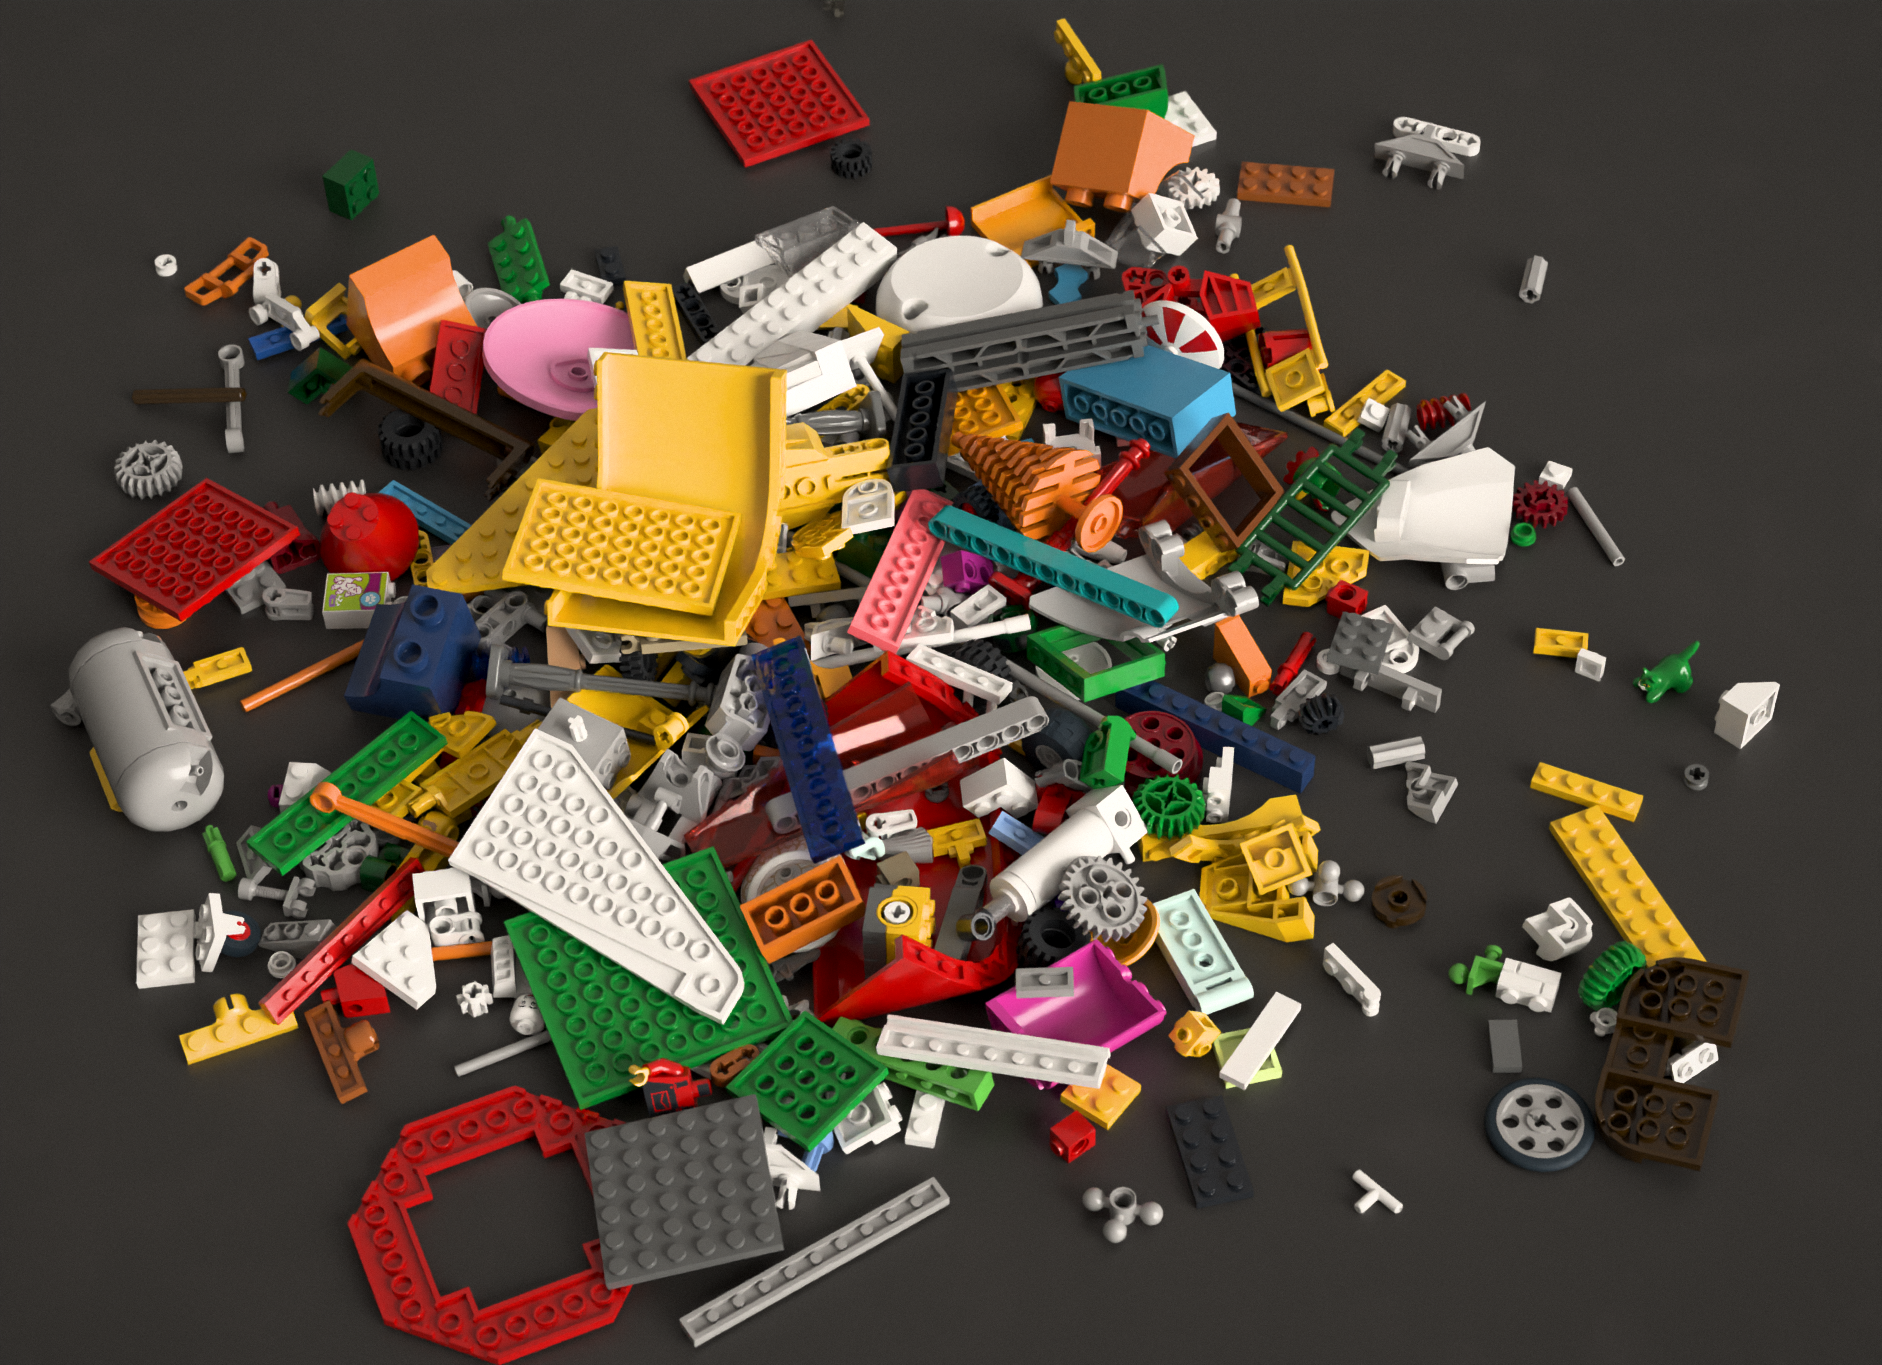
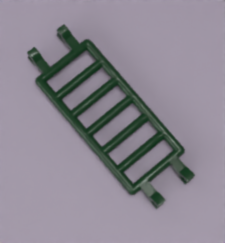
[1228,428,1398,607]

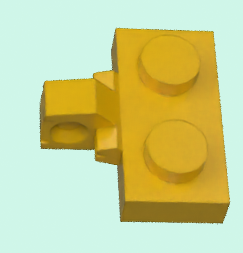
[927,818,987,869]

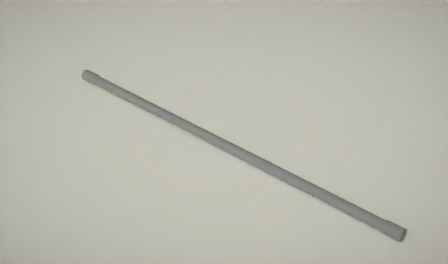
[787,530,1182,774]

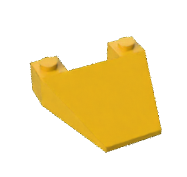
[1199,830,1318,942]

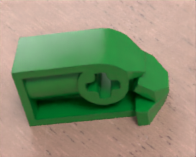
[1079,716,1136,789]

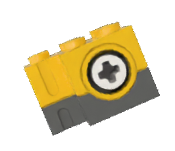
[862,884,936,980]

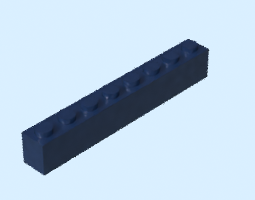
[1115,680,1315,794]

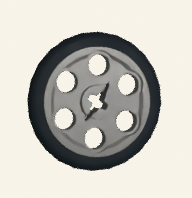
[1484,1077,1595,1172]

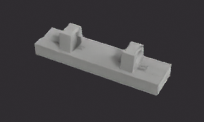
[788,586,868,618]
[1340,664,1442,713]

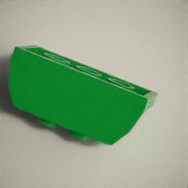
[1074,64,1168,119]

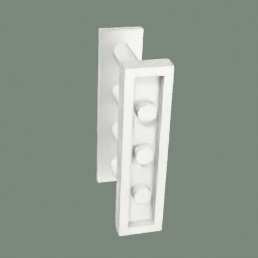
[906,644,1012,713]

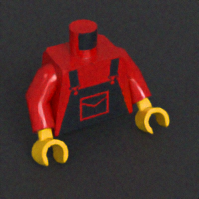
[629,1058,712,1118]

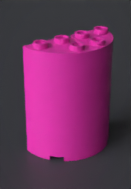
[985,939,1166,1090]

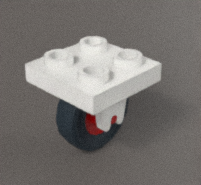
[193,893,261,972]

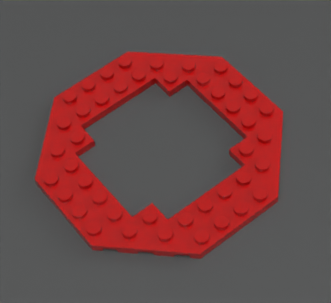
[347,1086,633,1365]

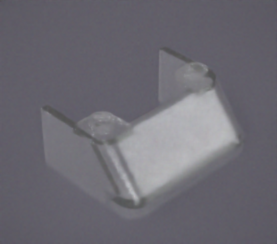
[1104,170,1204,268]

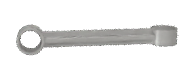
[218,345,245,454]

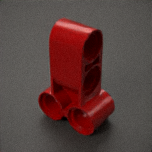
[1033,775,1086,834]

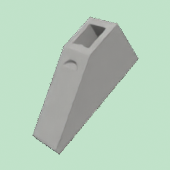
[258,919,337,959]

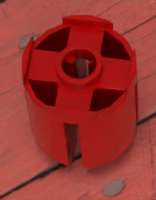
[1258,328,1322,372]

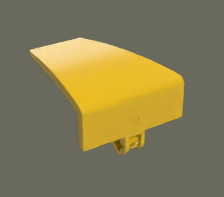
[566,664,710,799]

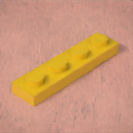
[1530,762,1643,822]

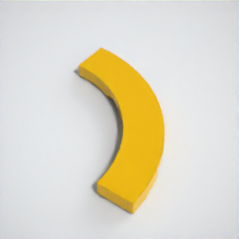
[1169,815,1320,864]

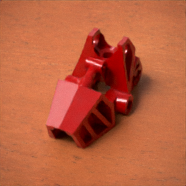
[1122,266,1261,342]

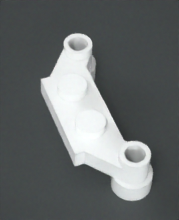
[249,293,320,351]

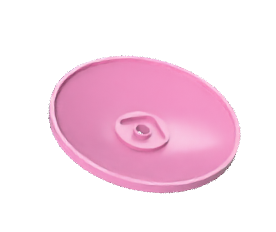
[482,299,634,421]

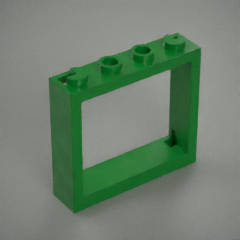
[1027,624,1166,702]

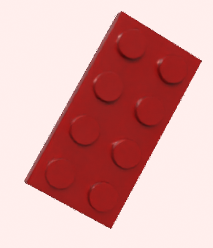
[429,319,487,414]

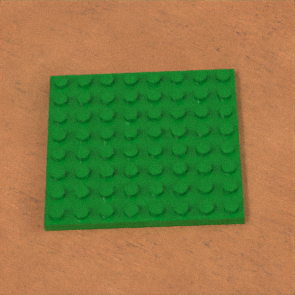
[504,846,793,1110]

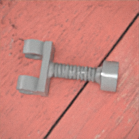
[238,876,316,919]

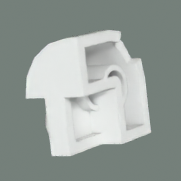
[1522,897,1593,961]

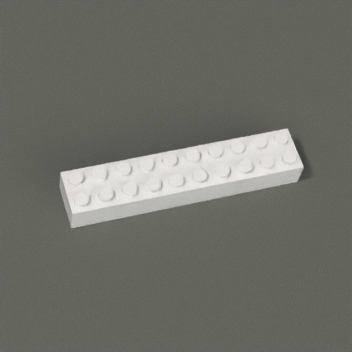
[687,222,897,366]

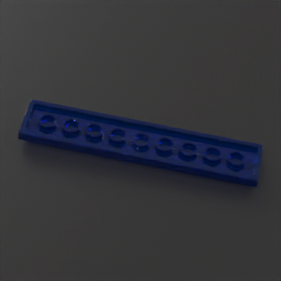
[751,635,866,864]

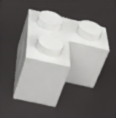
[960,758,1038,819]

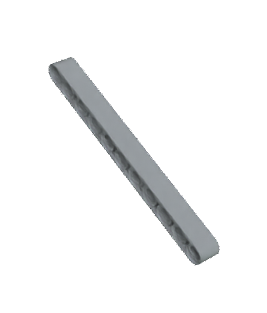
[765,696,1049,834]

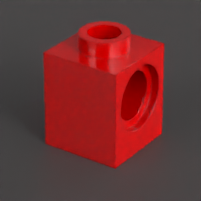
[1325,579,1368,619]
[1049,1110,1096,1164]

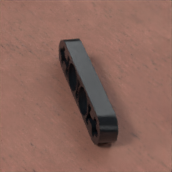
[673,283,721,346]

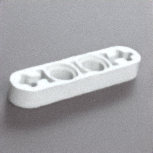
[1393,117,1481,156]

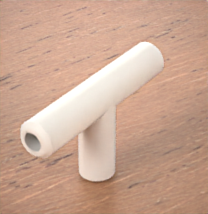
[1352,1170,1403,1213]

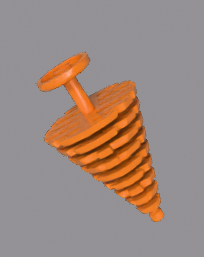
[951,432,1123,553]

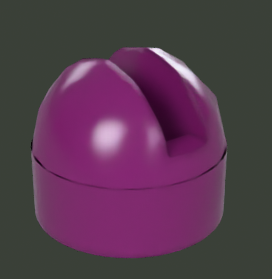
[267,784,283,808]

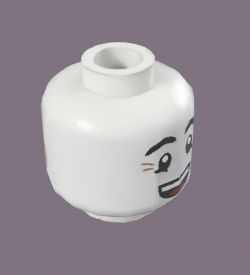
[509,993,545,1035]

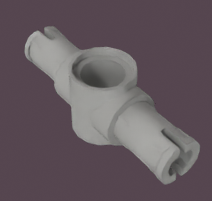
[1215,198,1242,253]
[917,587,972,618]

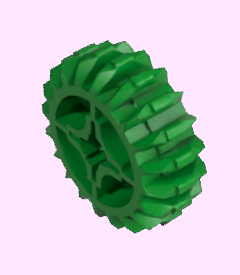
[1132,773,1206,840]
[1578,940,1647,1011]

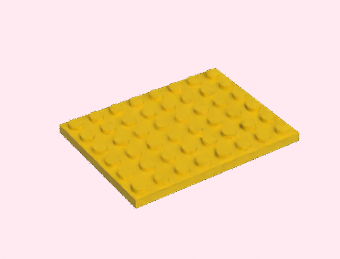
[502,478,741,616]

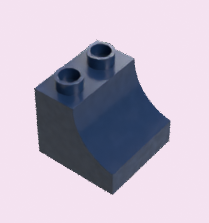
[344,584,481,722]

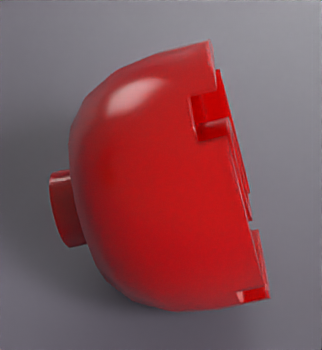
[1033,371,1067,412]

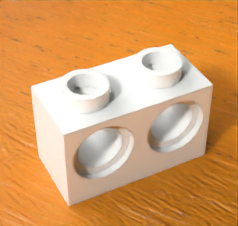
[950,584,1006,640]

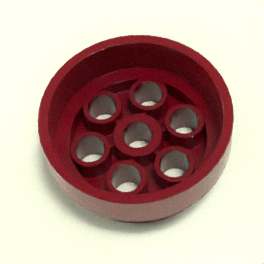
[1124,711,1203,801]

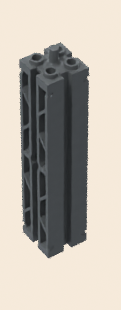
[900,290,1159,392]

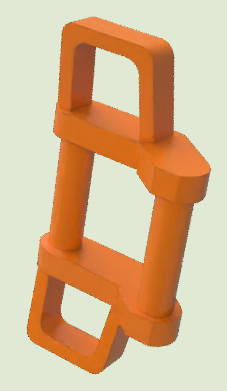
[184,237,269,306]

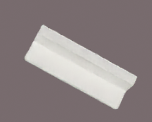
[683,235,782,293]

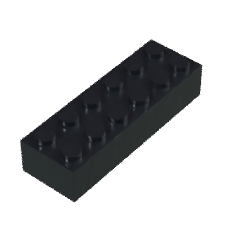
[887,368,958,492]

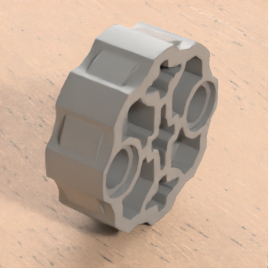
[299,819,379,891]

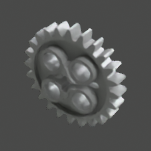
[1058,855,1147,942]

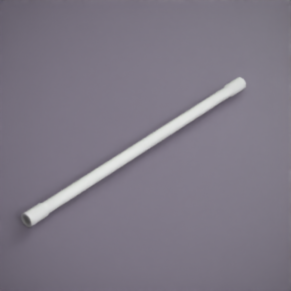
[698,614,1031,687]

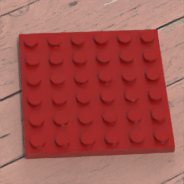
[689,40,870,167]
[89,478,300,622]

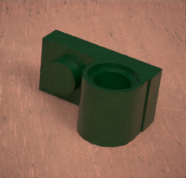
[360,842,410,893]

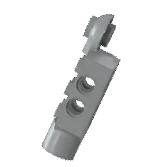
[705,643,782,774]

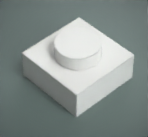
[1357,398,1390,433]
[1538,461,1572,491]
[1575,648,1606,682]

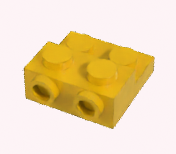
[1240,819,1313,895]

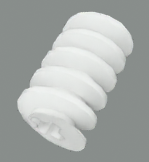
[313,480,366,517]

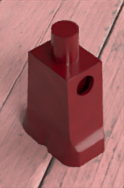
[264,501,321,574]

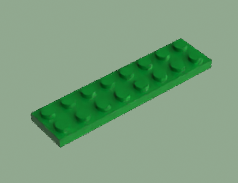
[246,711,448,876]

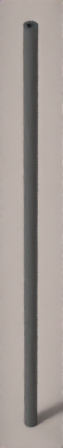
[1231,382,1411,475]

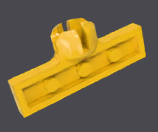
[1054,18,1101,85]
[179,994,298,1065]

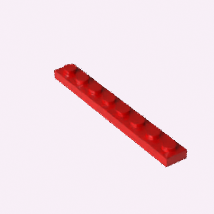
[258,857,425,1025]

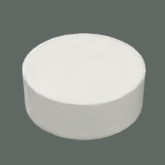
[1316,649,1341,675]

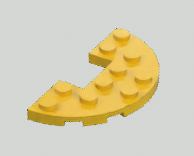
[791,491,908,561]
[371,711,497,819]

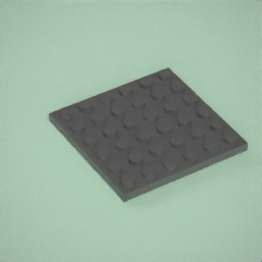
[585,1094,784,1290]

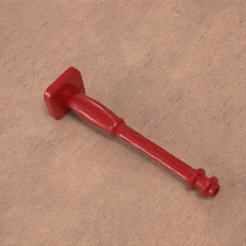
[988,438,1150,617]

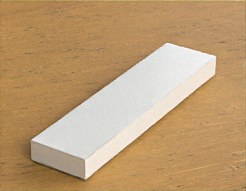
[1219,992,1301,1090]

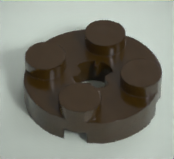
[1371,875,1427,928]

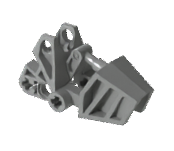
[625,749,722,864]

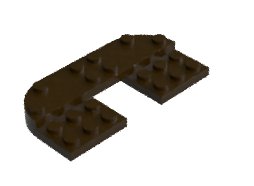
[1595,957,1749,1171]

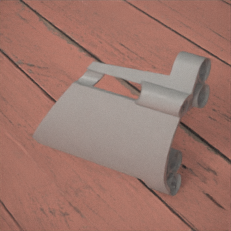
[1028,519,1259,643]

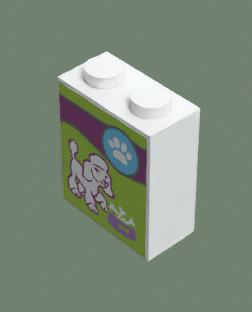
[322,572,396,629]

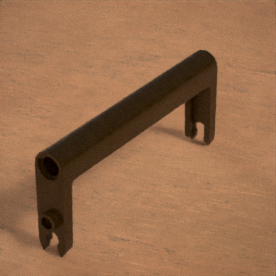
[318,359,535,501]

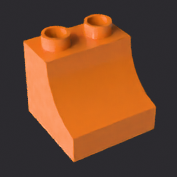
[1050,101,1194,213]
[346,235,478,386]

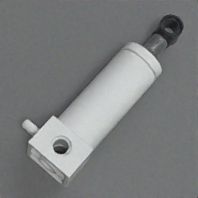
[956,785,1147,942]

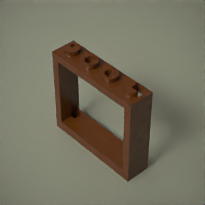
[1164,412,1285,553]

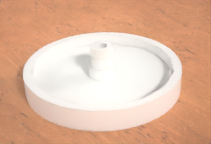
[1036,642,1112,701]

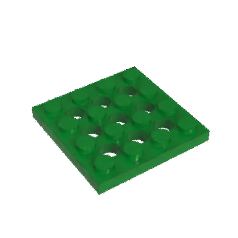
[726,1010,889,1153]

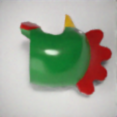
[1283,447,1342,511]

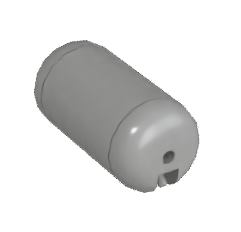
[69,627,224,832]

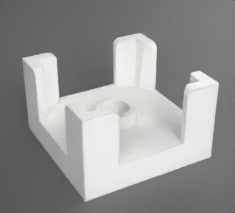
[1043,418,1101,475]

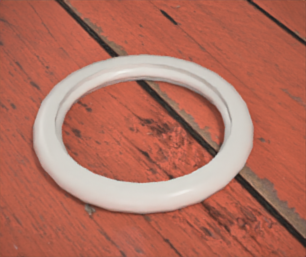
[746,850,841,953]

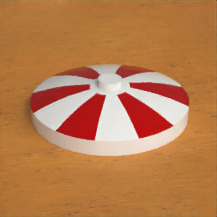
[1141,300,1224,369]

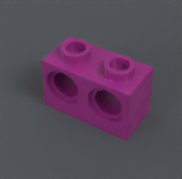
[941,550,994,595]

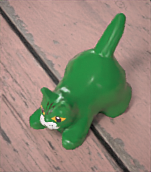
[1633,641,1700,703]

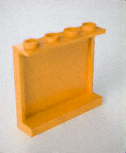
[971,175,1095,268]

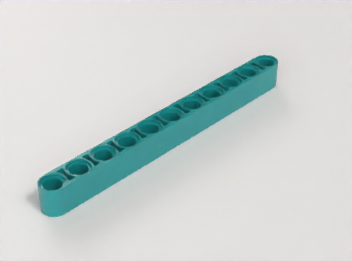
[928,505,1179,628]

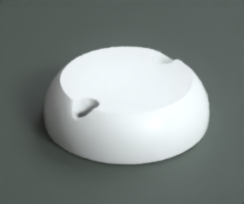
[876,236,1043,334]

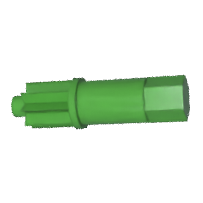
[202,825,236,882]

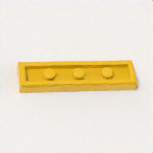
[1323,369,1406,437]

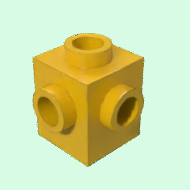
[1168,1011,1221,1057]

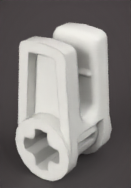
[866,809,917,840]

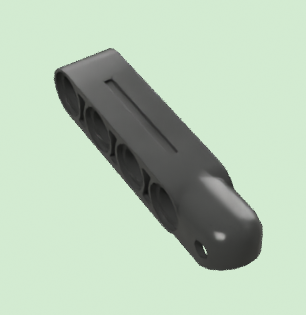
[934,865,988,961]

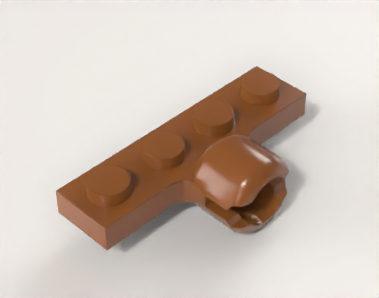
[304,1000,380,1104]

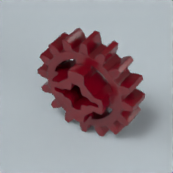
[1512,480,1568,528]

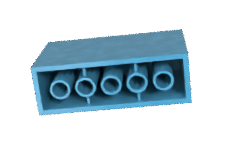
[1059,345,1236,459]

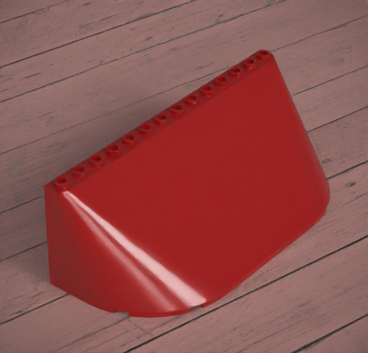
[806,650,1025,1027]

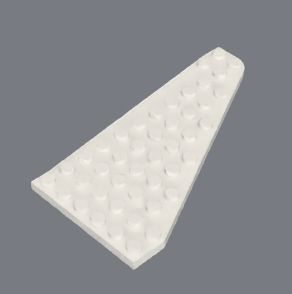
[448,728,744,1025]

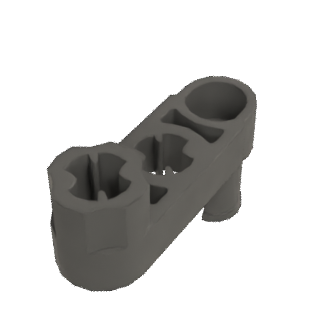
[1035,759,1125,794]

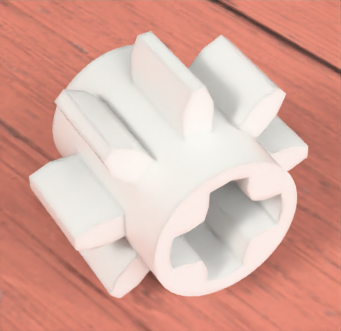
[457,981,493,1017]

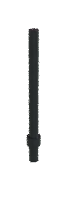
[499,694,656,746]

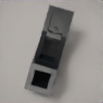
[675,633,761,687]

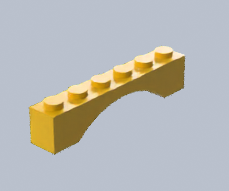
[1137,795,1302,862]

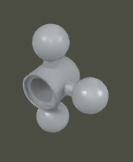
[1287,860,1364,906]
[1082,1187,1163,1243]

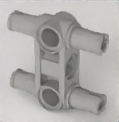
[475,589,550,661]

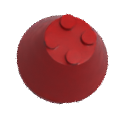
[320,492,420,582]

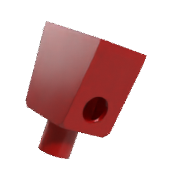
[320,964,390,1018]

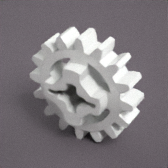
[1169,167,1220,209]

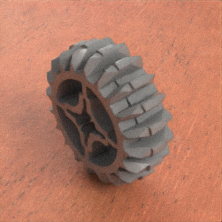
[114,439,183,500]

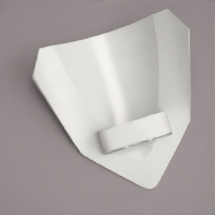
[1331,447,1515,564]

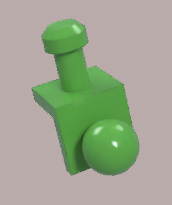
[1448,945,1503,995]

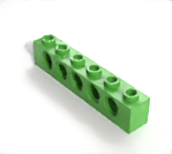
[832,1016,994,1111]

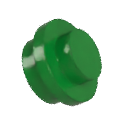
[1510,523,1536,546]

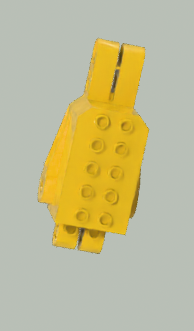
[777,422,891,530]

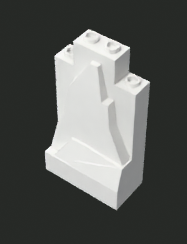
[750,330,856,418]

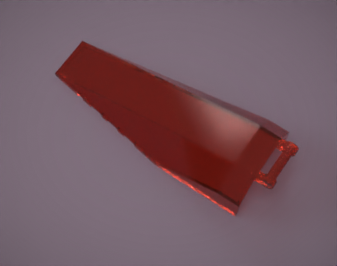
[683,682,980,868]

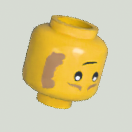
[417,811,459,841]

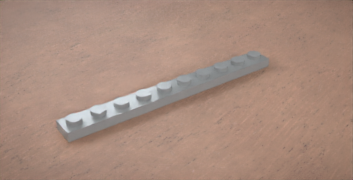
[679,1177,950,1347]

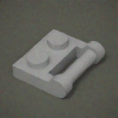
[1407,607,1475,660]

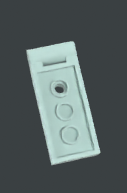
[1153,889,1254,1015]

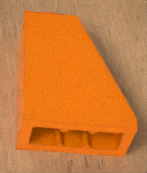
[1213,615,1272,698]

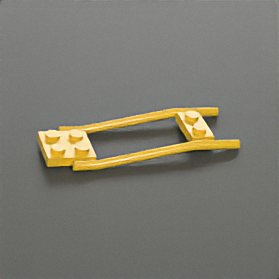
[1229,245,1328,412]

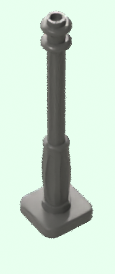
[786,391,886,440]
[486,644,716,708]

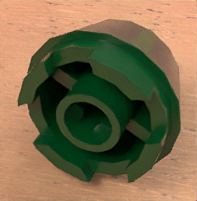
[988,604,1038,653]

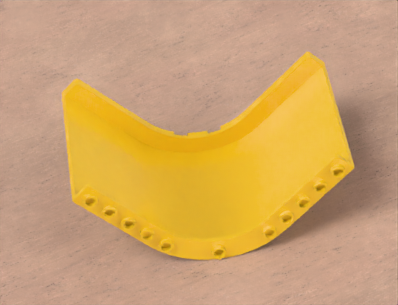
[544,352,787,646]

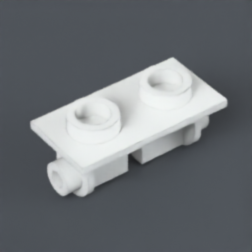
[1664,1040,1718,1083]

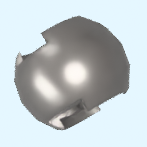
[1204,663,1235,694]

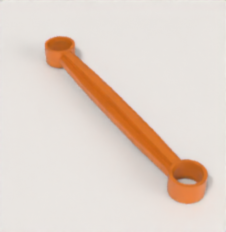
[310,782,459,858]

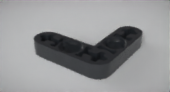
[1220,324,1269,395]

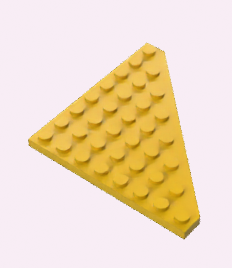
[426,408,598,594]

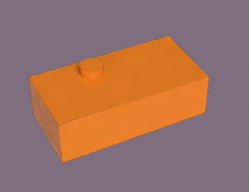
[740,855,866,964]

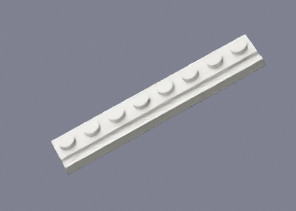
[876,1014,1110,1089]

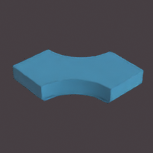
[1048,264,1088,305]

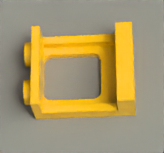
[304,282,362,360]

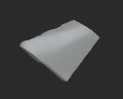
[719,756,792,801]
[1405,761,1458,824]

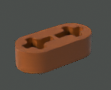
[710,1044,760,1087]

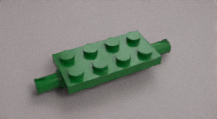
[488,216,550,304]

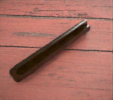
[132,387,247,404]

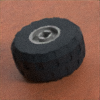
[1021,708,1093,771]

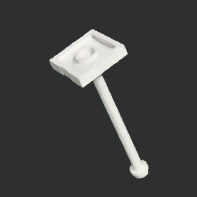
[841,327,897,423]

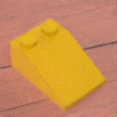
[847,304,909,383]

